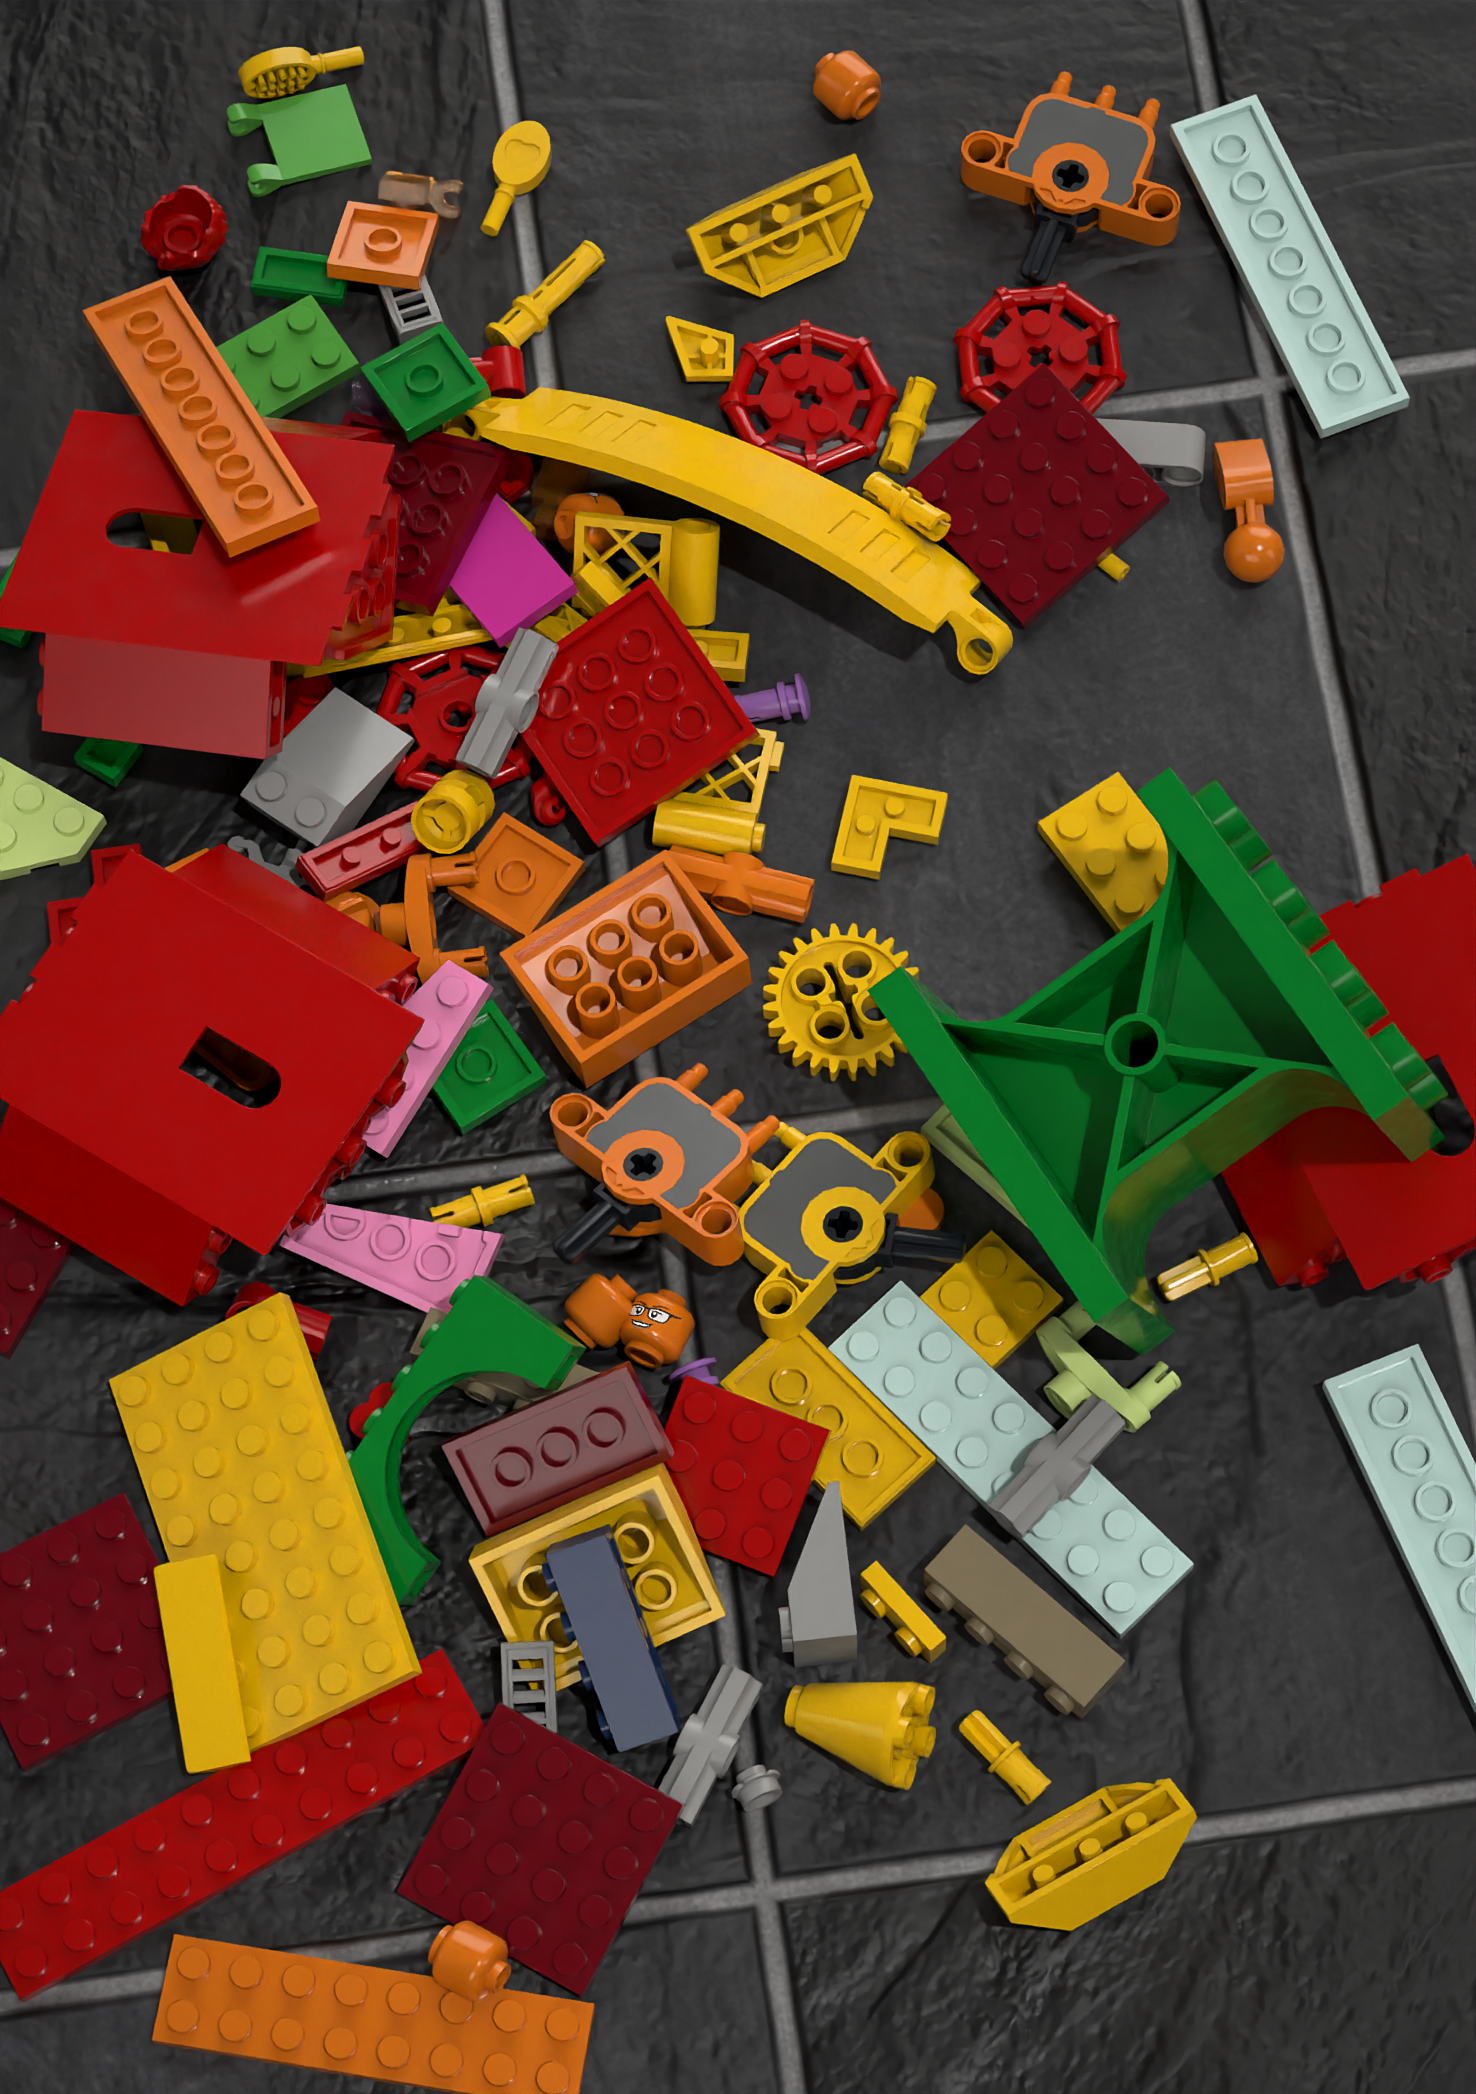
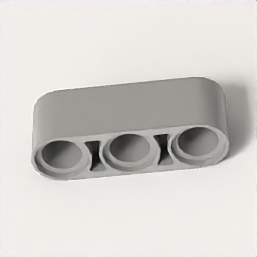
[1096,418,1206,487]

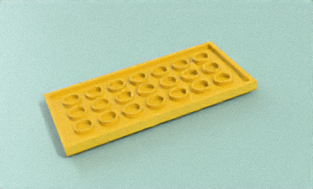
[109,1292,422,1754]

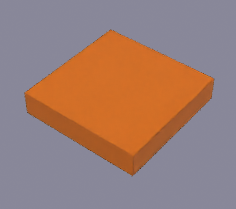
[327,201,439,290]
[447,812,585,940]

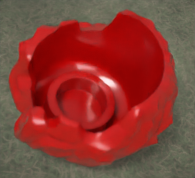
[140,185,228,271]

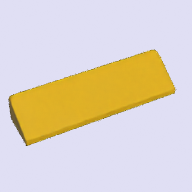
[301,603,493,678]
[154,1554,251,1774]

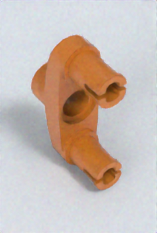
[380,851,489,985]

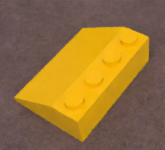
[468,1462,726,1691]

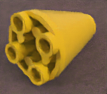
[784,1681,936,1790]

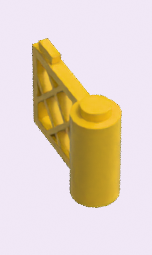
[572,511,720,630]
[652,728,784,857]

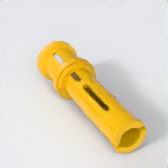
[485,240,606,350]

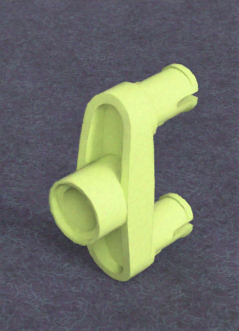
[1036,1300,1181,1433]

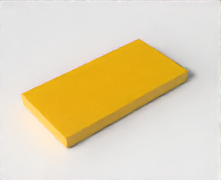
[720,1327,936,1531]

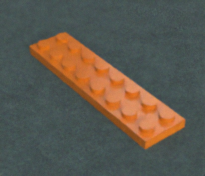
[82,276,321,558]
[152,1934,596,2094]

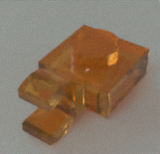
[378,171,464,218]
[531,456,591,541]

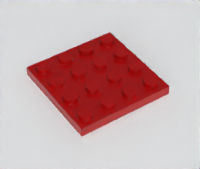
[520,577,761,848]

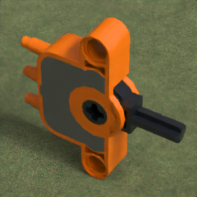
[960,71,1181,285]
[549,1063,780,1266]

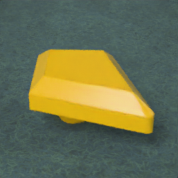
[666,316,734,382]

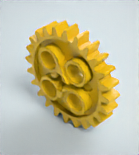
[763,923,919,1081]

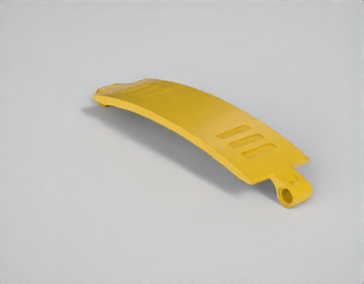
[441,387,1013,675]

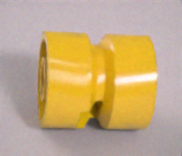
[411,770,495,854]

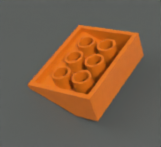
[499,849,753,1089]

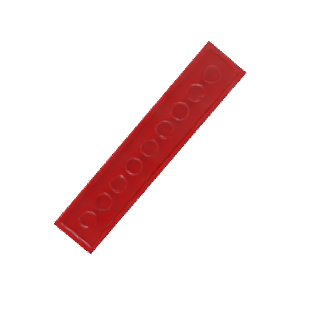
[0,1648,486,2003]

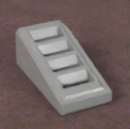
[377,274,444,346]
[501,1640,559,1734]

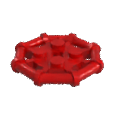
[953,281,1127,415]
[719,319,898,475]
[376,644,534,792]

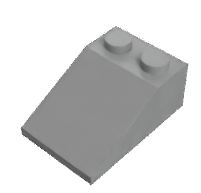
[240,687,415,849]
[779,1481,857,1668]

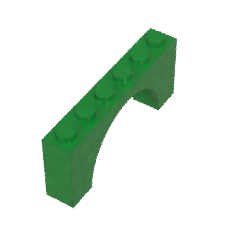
[345,1274,586,1605]

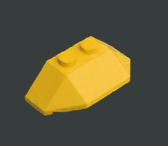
[685,153,873,298]
[985,1778,1197,1931]

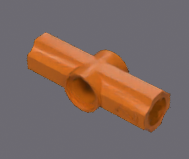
[668,844,815,923]

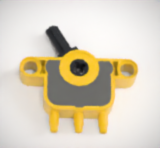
[733,1122,966,1341]

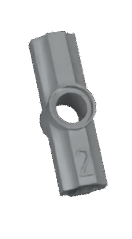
[455,627,559,779]
[988,1394,1126,1540]
[659,1665,763,1828]

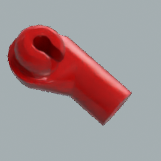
[530,771,567,826]

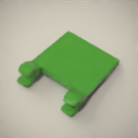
[227,84,372,197]

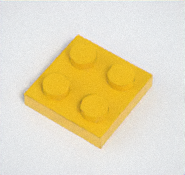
[919,1230,1064,1370]

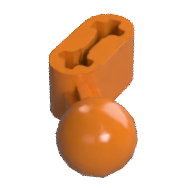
[1213,438,1285,583]

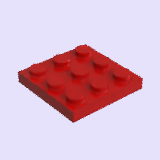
[663,1375,832,1577]

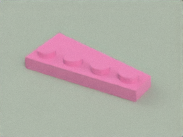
[362,960,494,1158]
[279,1204,506,1314]

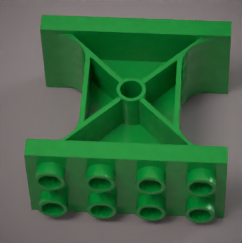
[867,767,1449,1355]

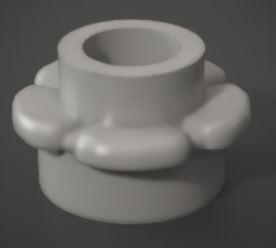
[732,1765,783,1812]

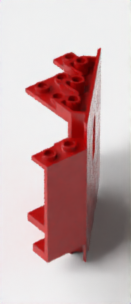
[0,409,401,759]
[0,843,425,1307]
[1221,853,1476,1291]

